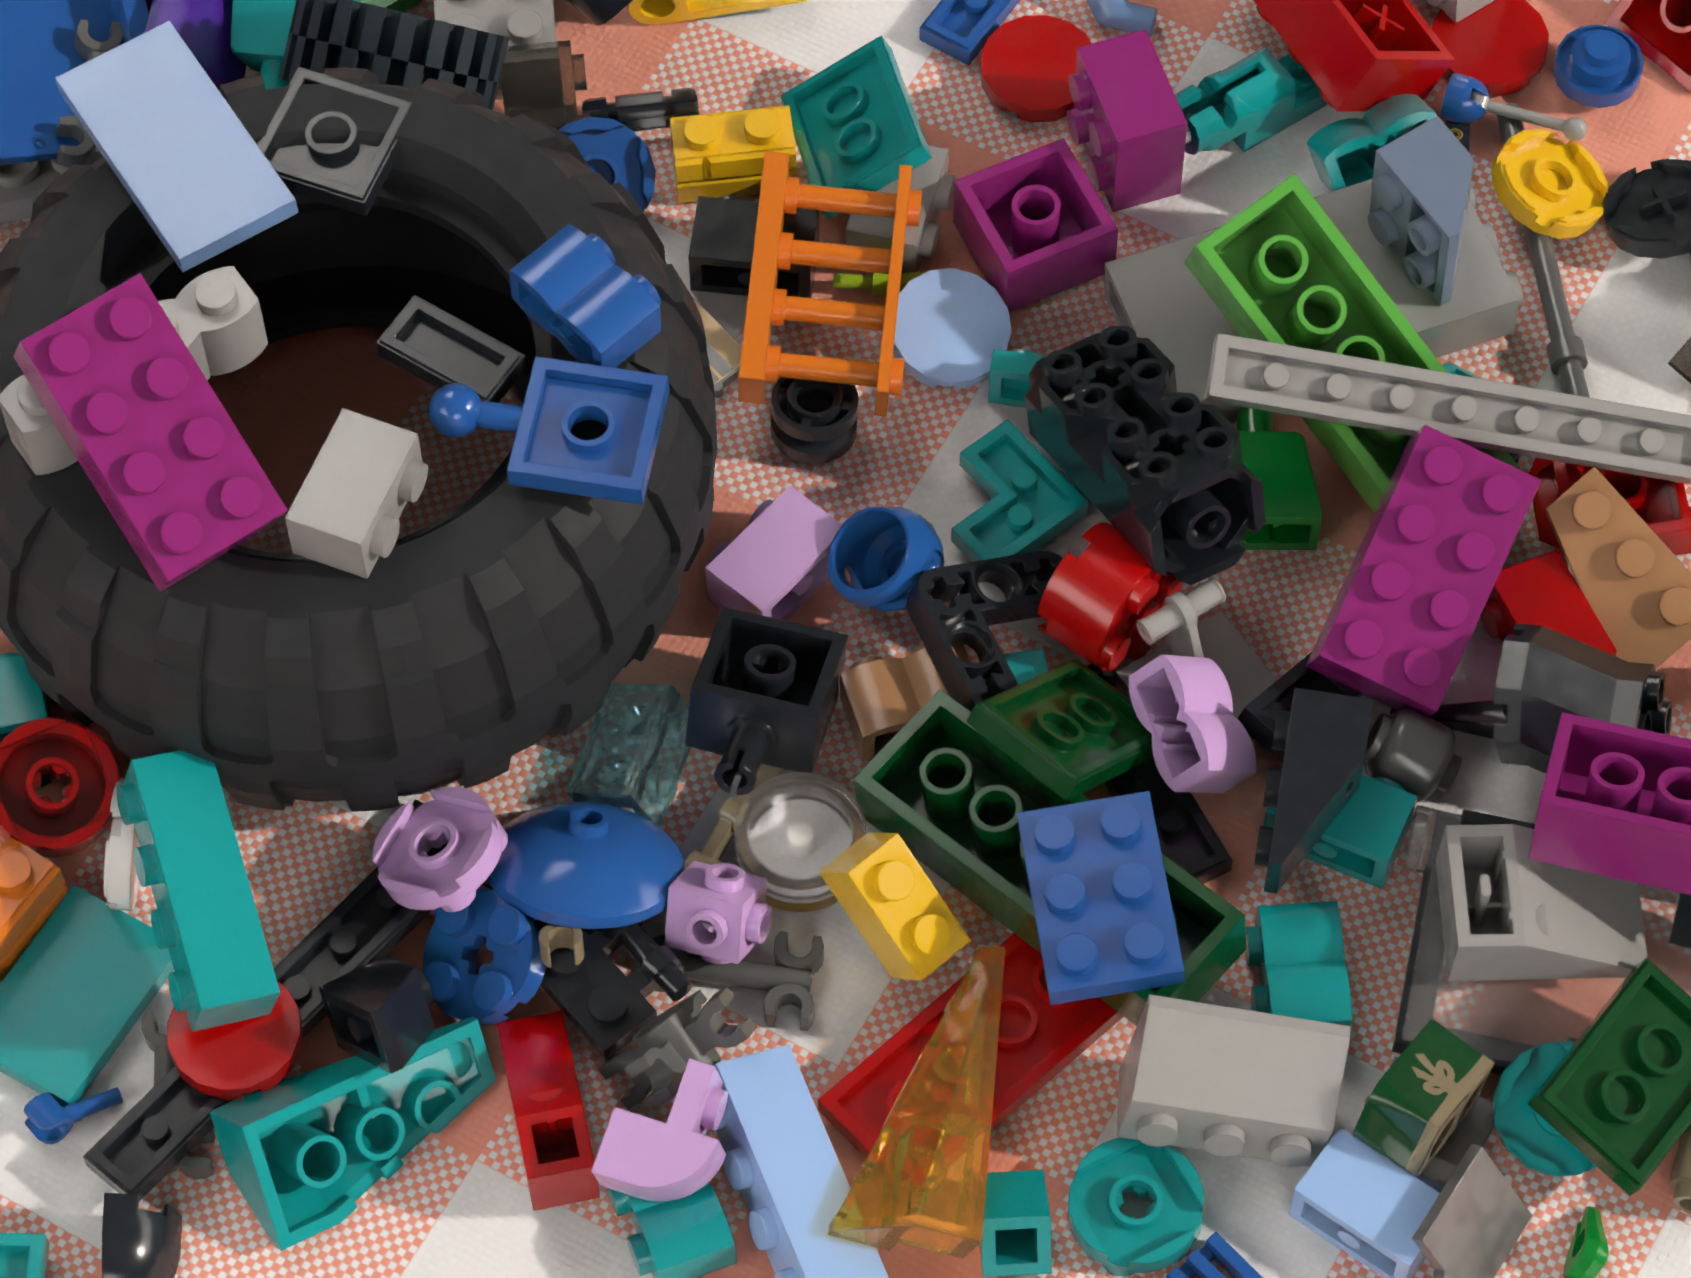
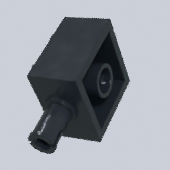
[685,607,848,795]

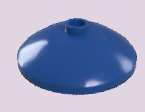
[488,802,684,929]

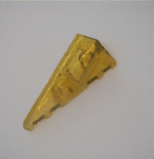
[828,946,1005,1259]

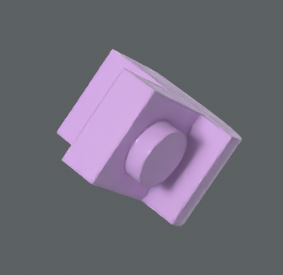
[591,1059,728,1202]

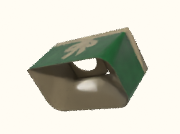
[1352,1018,1494,1176]

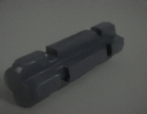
[582,88,699,130]

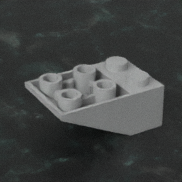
[1436,824,1647,981]

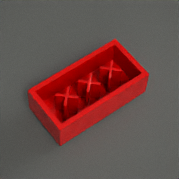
[1254,0,1455,111]

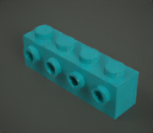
[117,750,281,1032]

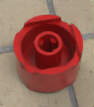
[1037,522,1183,671]
[0,718,120,858]

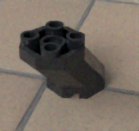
[1494,623,1672,773]

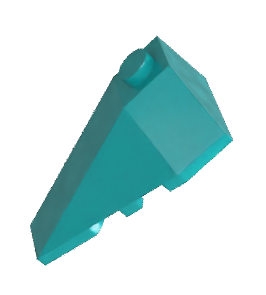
[209,1017,496,1251]

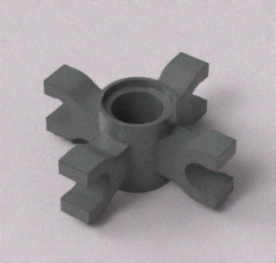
[598,986,757,1110]

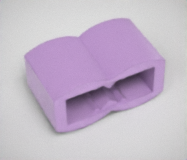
[1129,654,1256,794]

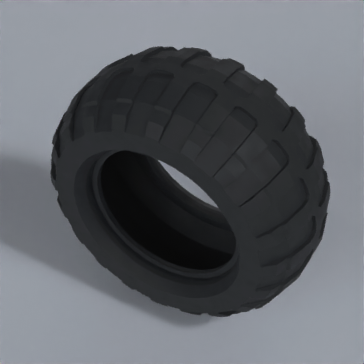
[0,67,717,812]

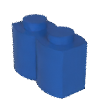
[509,224,661,368]

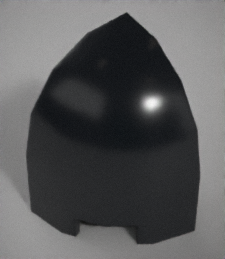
[102,1193,182,1278]

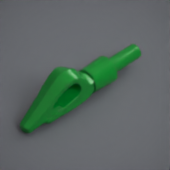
[1563,1206,1609,1278]

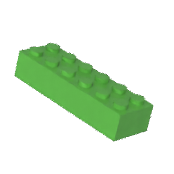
[1184,173,1522,514]

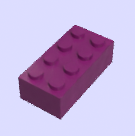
[13,273,288,592]
[1306,425,1541,717]
[1529,712,1691,895]

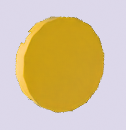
[1491,129,1608,239]

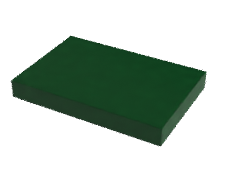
[966,659,1154,801]
[1527,958,1691,1196]

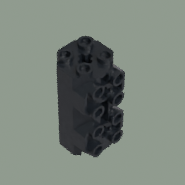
[1024,325,1266,585]

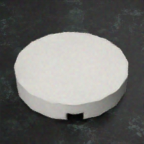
[104,778,140,911]

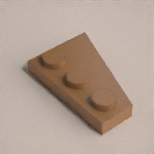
[1545,466,1691,669]

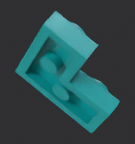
[951,419,1088,562]

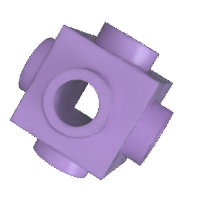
[664,861,772,964]

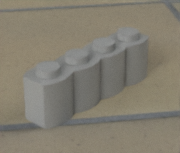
[0,266,268,475]

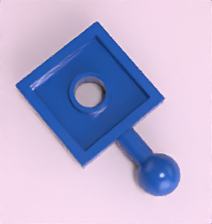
[429,356,670,505]

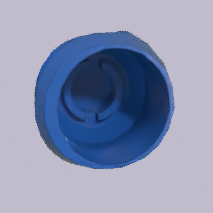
[827,507,945,611]

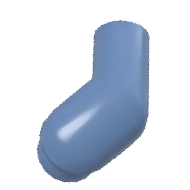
[1086,0,1157,37]

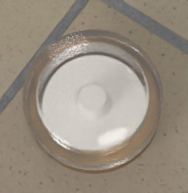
[734,772,866,912]

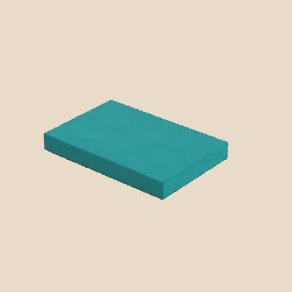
[781,35,932,220]
[0,885,174,1107]

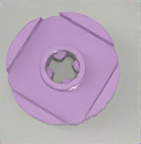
[373,787,508,913]

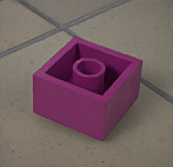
[1066,29,1187,212]
[953,138,1118,312]

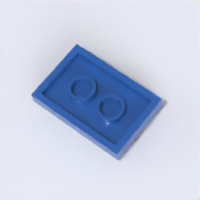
[1017,791,1185,1005]

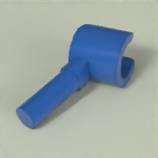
[24,1087,123,1145]

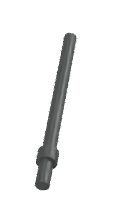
[1496,103,1590,398]

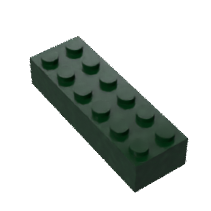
[853,689,1246,1026]

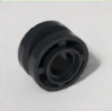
[770,378,859,464]

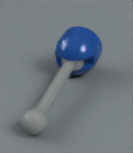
[1441,73,1587,141]

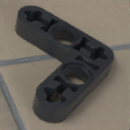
[906,551,1063,712]

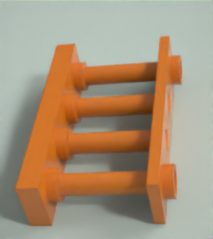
[738,151,922,417]

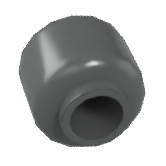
[1364,707,1462,803]

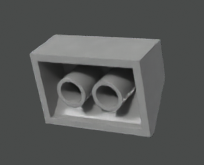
[1117,994,1350,1167]

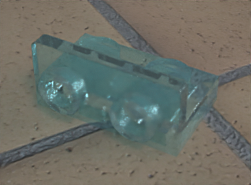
[566,683,692,827]

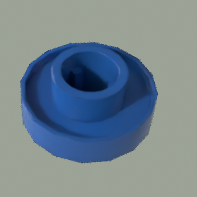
[1553,25,1644,108]

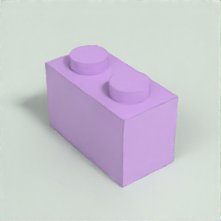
[705,486,842,621]

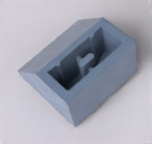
[1367,116,1474,306]

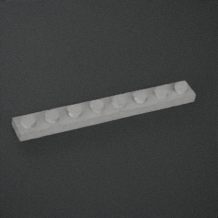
[1205,333,1691,484]

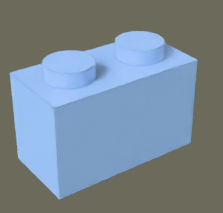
[1289,1127,1443,1278]

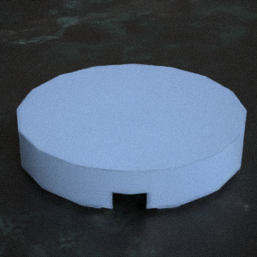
[893,268,1012,389]

